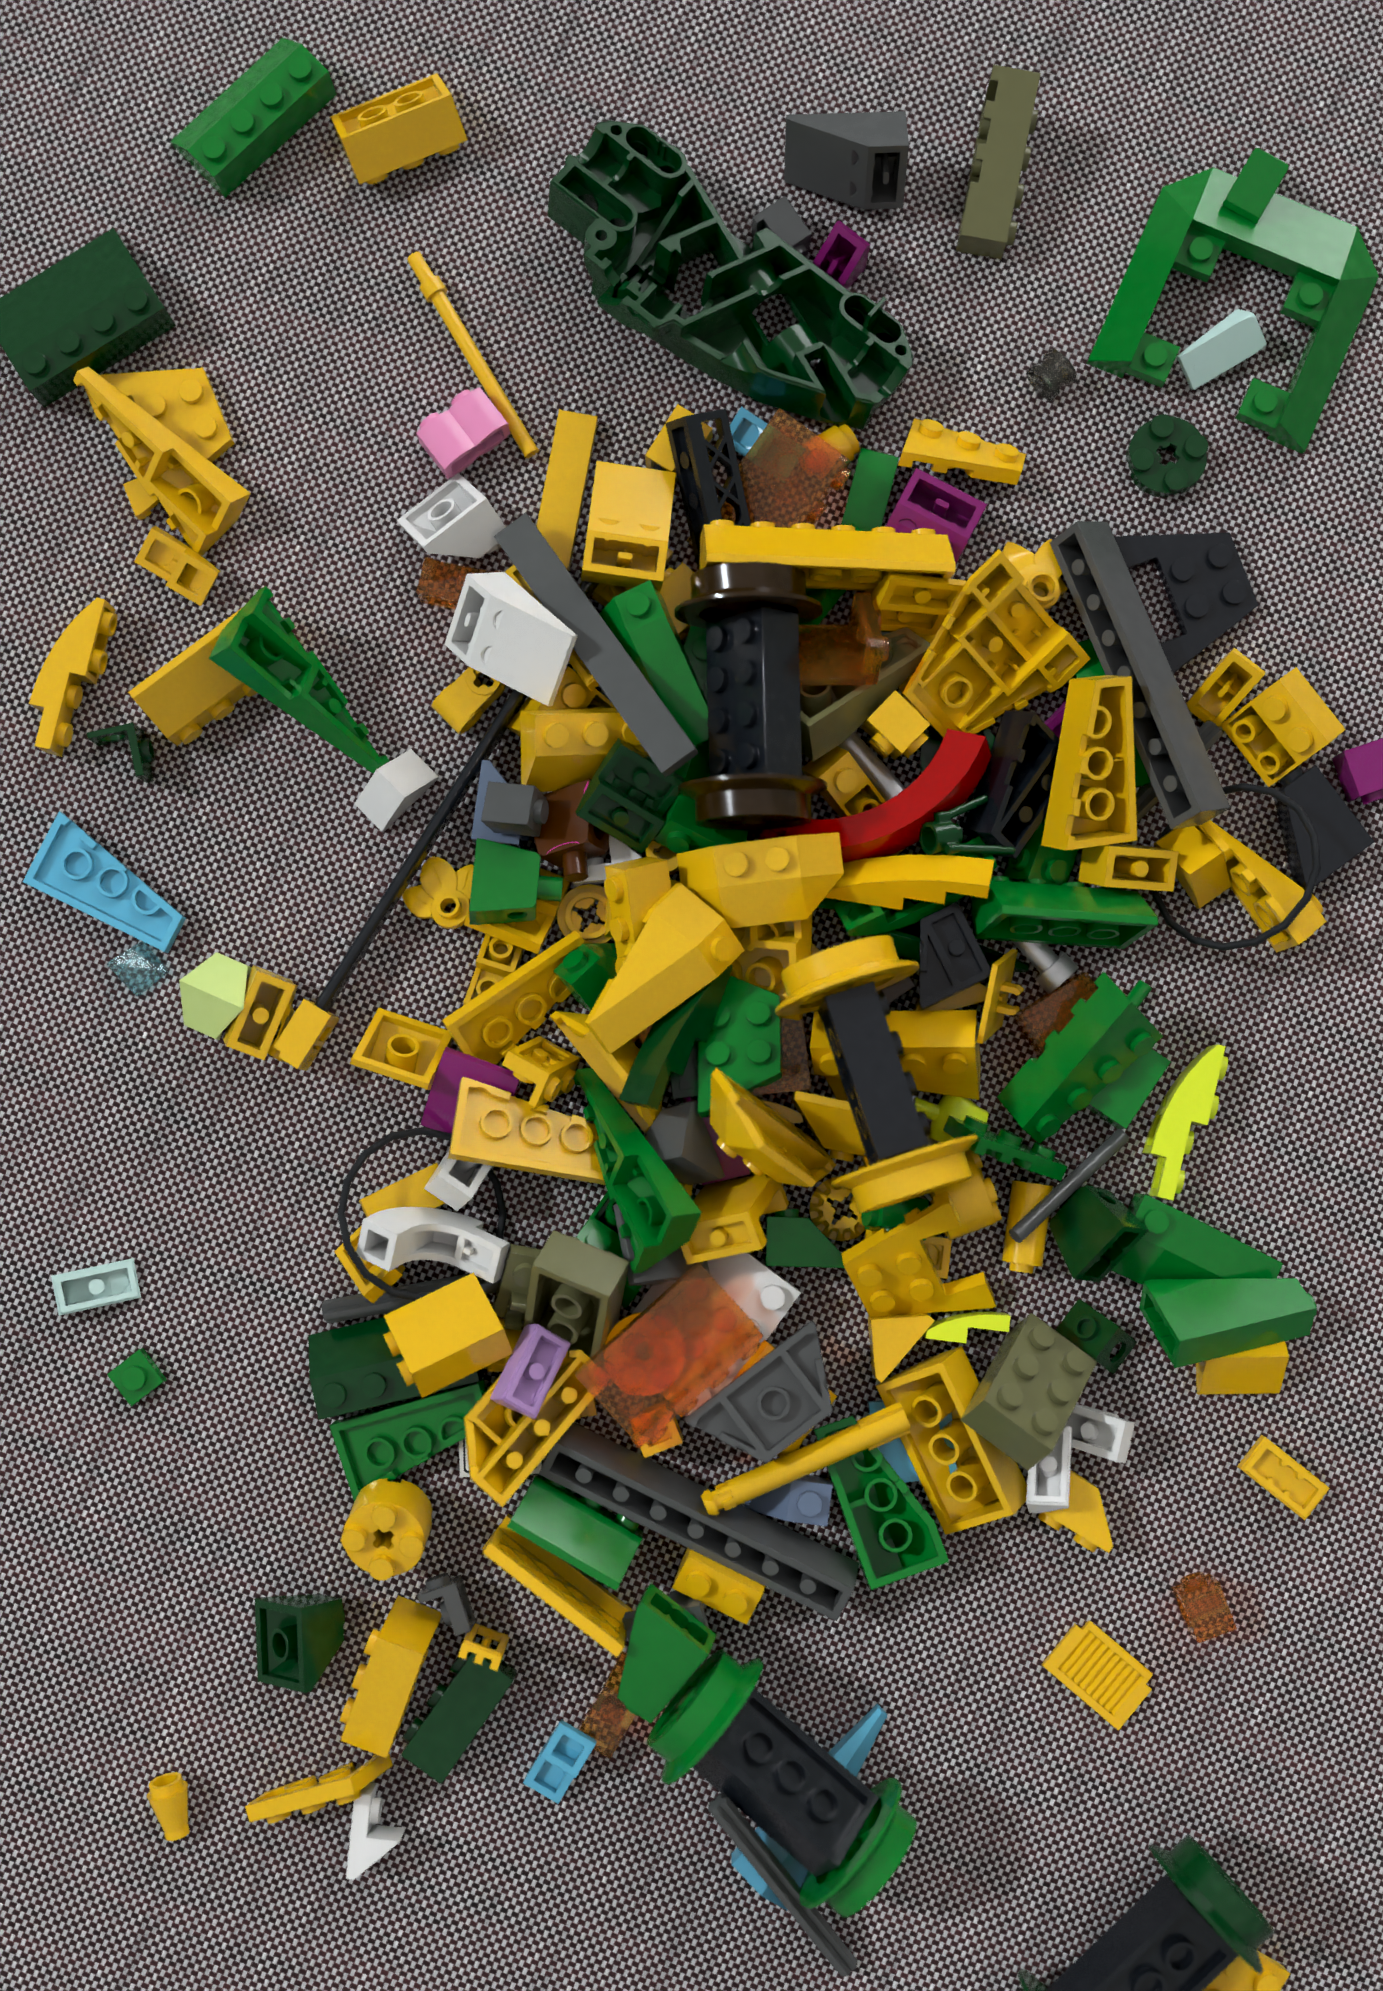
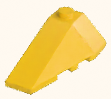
[1195,820,1327,953]

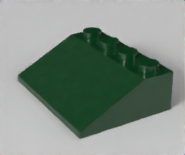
[0,228,176,408]

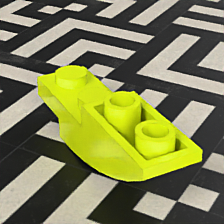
[1142,1044,1228,1201]

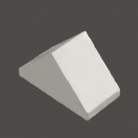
[355,749,439,832]

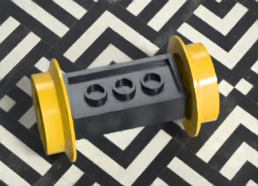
[775,935,978,1214]

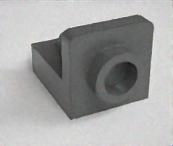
[417,1573,476,1636]

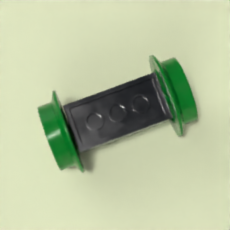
[647,1649,917,1917]

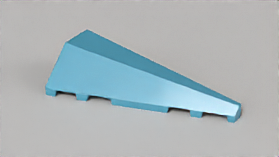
[731,1704,887,1911]

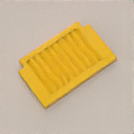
[1042,1620,1153,1731]

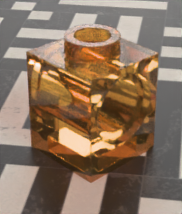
[1171,1572,1237,1643]

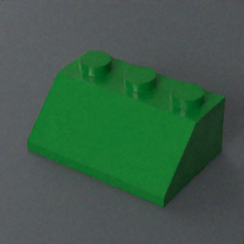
[507,1474,644,1591]

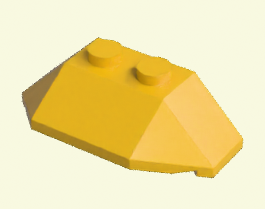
[677,833,844,929]
[550,1011,663,1134]
[710,1068,837,1187]
[464,1350,611,1507]

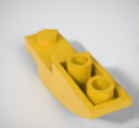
[29,598,117,757]

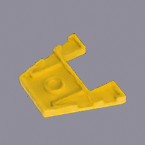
[85,368,235,521]
[842,1191,996,1317]

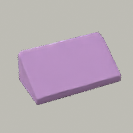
[490,1324,571,1419]

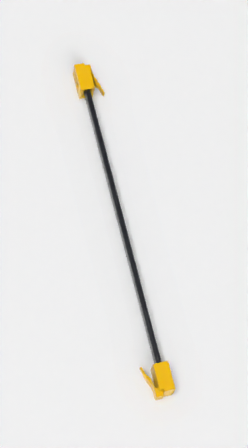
[268,404,713,1071]

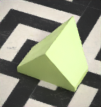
[179,952,252,1040]

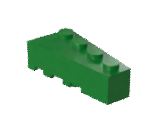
[997,971,1163,1144]

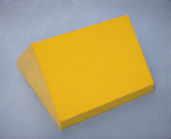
[350,1008,453,1090]
[1196,1341,1289,1395]

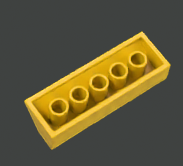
[699,519,956,591]

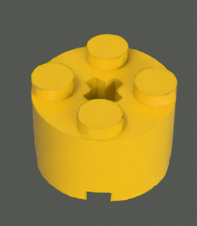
[930,1149,1002,1241]
[341,1478,433,1581]

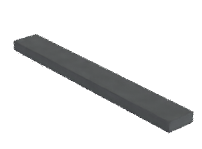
[494,512,699,778]

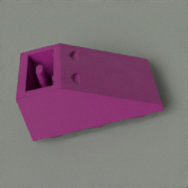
[886,468,987,565]

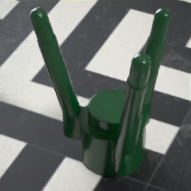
[919,795,1015,855]

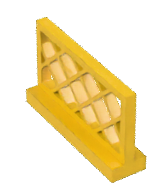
[482,1513,634,1657]

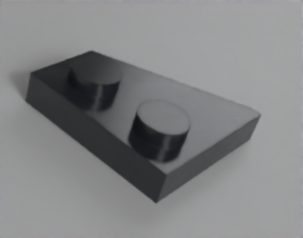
[919,902,991,1010]

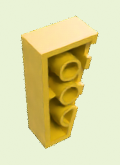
[1041,675,1137,850]

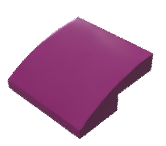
[420,1047,520,1134]

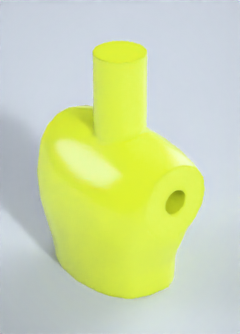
[913,1095,989,1142]

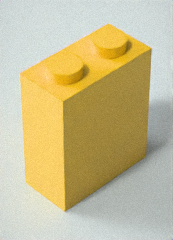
[383,1272,513,1398]

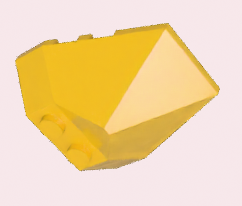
[902,549,1091,738]

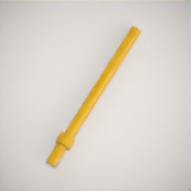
[407,251,539,459]

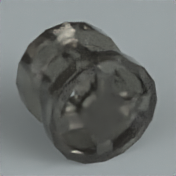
[1026,349,1077,401]

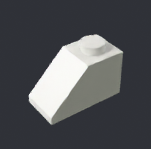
[424,1151,492,1211]

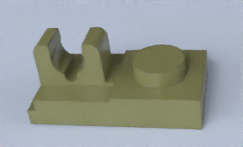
[492,1244,541,1331]

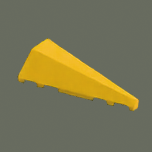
[73,367,251,556]

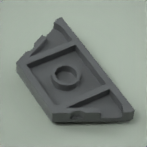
[684,1320,833,1463]

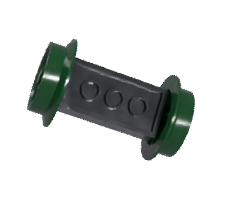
[1017,1834,1275,1991]

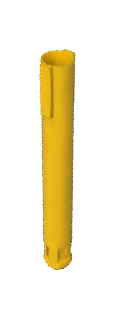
[701,1402,911,1515]

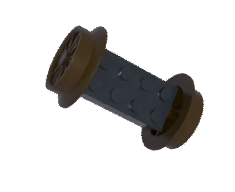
[674,562,827,830]

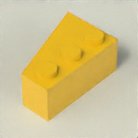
[339,1595,442,1759]

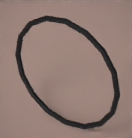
[1152,783,1321,951]
[337,1127,507,1301]

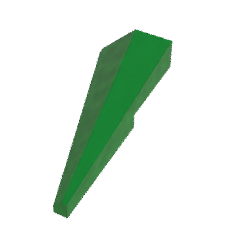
[209,586,390,774]
[573,1068,702,1274]

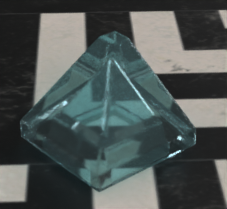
[107,941,169,997]

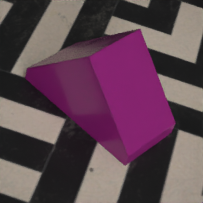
[813,220,870,290]

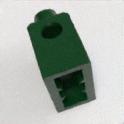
[1049,1185,1149,1283]

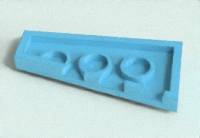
[23,811,186,953]

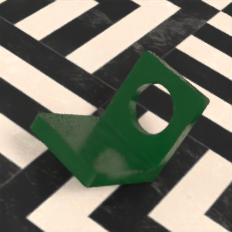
[87,723,155,783]
[1056,1299,1137,1374]

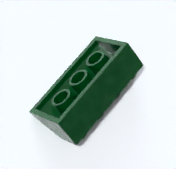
[308,1317,484,1420]

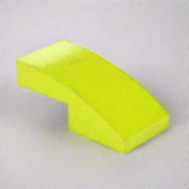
[922,1312,1011,1343]

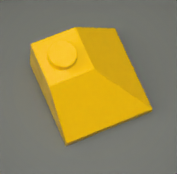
[791,1091,865,1162]

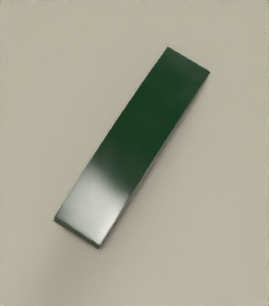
[619,965,733,1110]

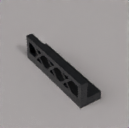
[665,408,751,570]

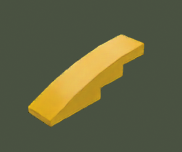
[825,854,994,910]

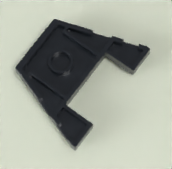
[1114,532,1258,674]

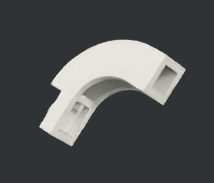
[356,1207,510,1284]

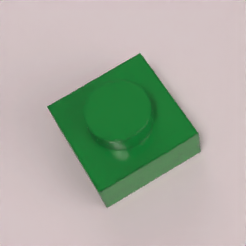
[107,1348,167,1406]

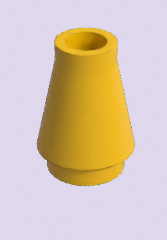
[147,1772,190,1841]

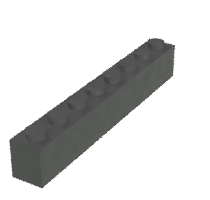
[1050,521,1231,829]
[539,1422,859,1621]

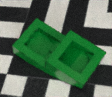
[841,448,899,531]

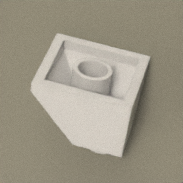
[397,473,506,558]

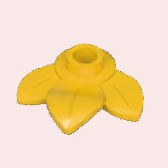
[1003,539,1062,610]
[402,856,474,929]

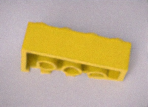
[810,1010,981,1100]

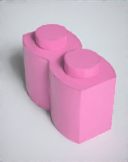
[416,387,510,479]

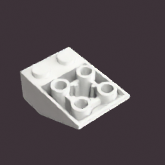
[445,572,577,706]

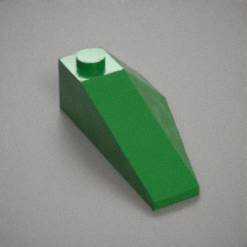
[814,1416,949,1590]

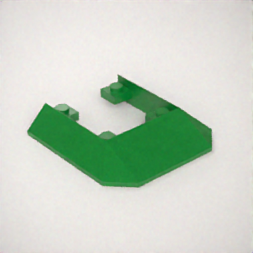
[1086,167,1379,454]

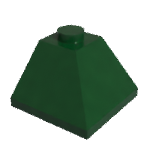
[255,1594,345,1693]

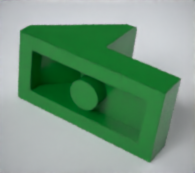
[1222,148,1289,224]

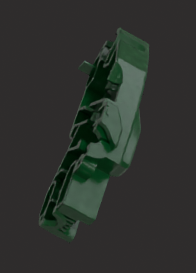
[547,120,914,430]

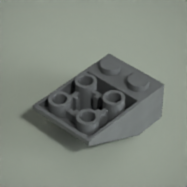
[784,111,909,209]

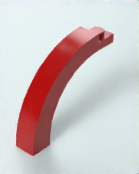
[754,729,992,863]

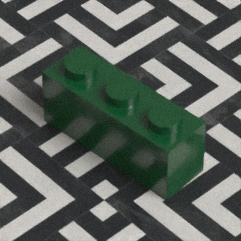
[401,1642,517,1784]

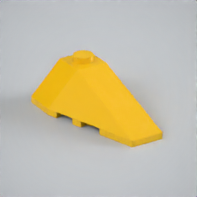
[585,883,745,1054]

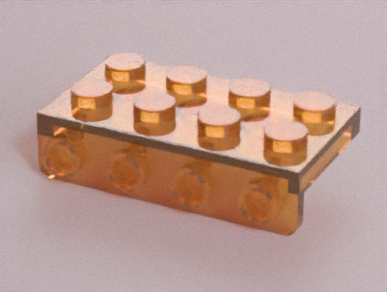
[686,408,851,545]
[575,1262,763,1448]

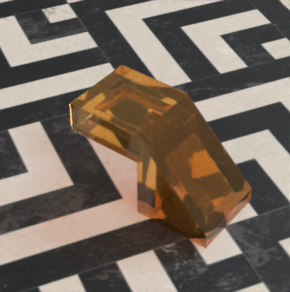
[578,1651,636,1759]

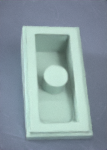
[1176,309,1267,390]
[51,1258,141,1316]

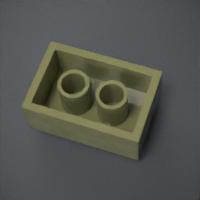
[523,1230,630,1366]
[960,1313,1097,1470]

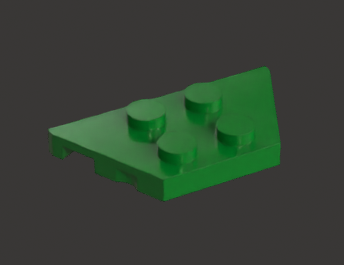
[698,976,782,1118]

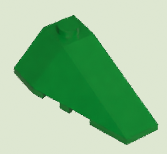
[599,580,709,748]
[1111,1193,1283,1284]

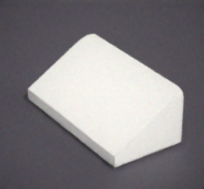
[1026,1426,1072,1513]

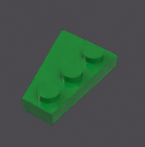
[943,1115,1068,1181]

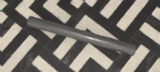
[1009,1129,1129,1243]

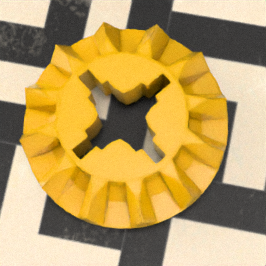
[557,884,612,943]
[809,1176,865,1241]

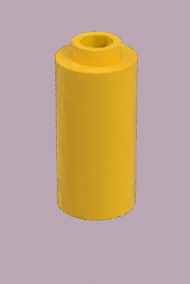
[1002,1180,1053,1274]

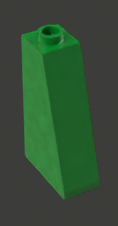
[1139,1278,1317,1368]

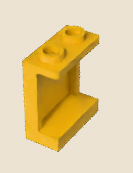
[681,1173,789,1265]

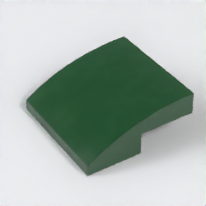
[575,738,685,854]

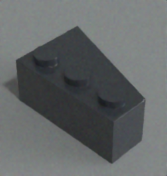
[963,710,1059,859]

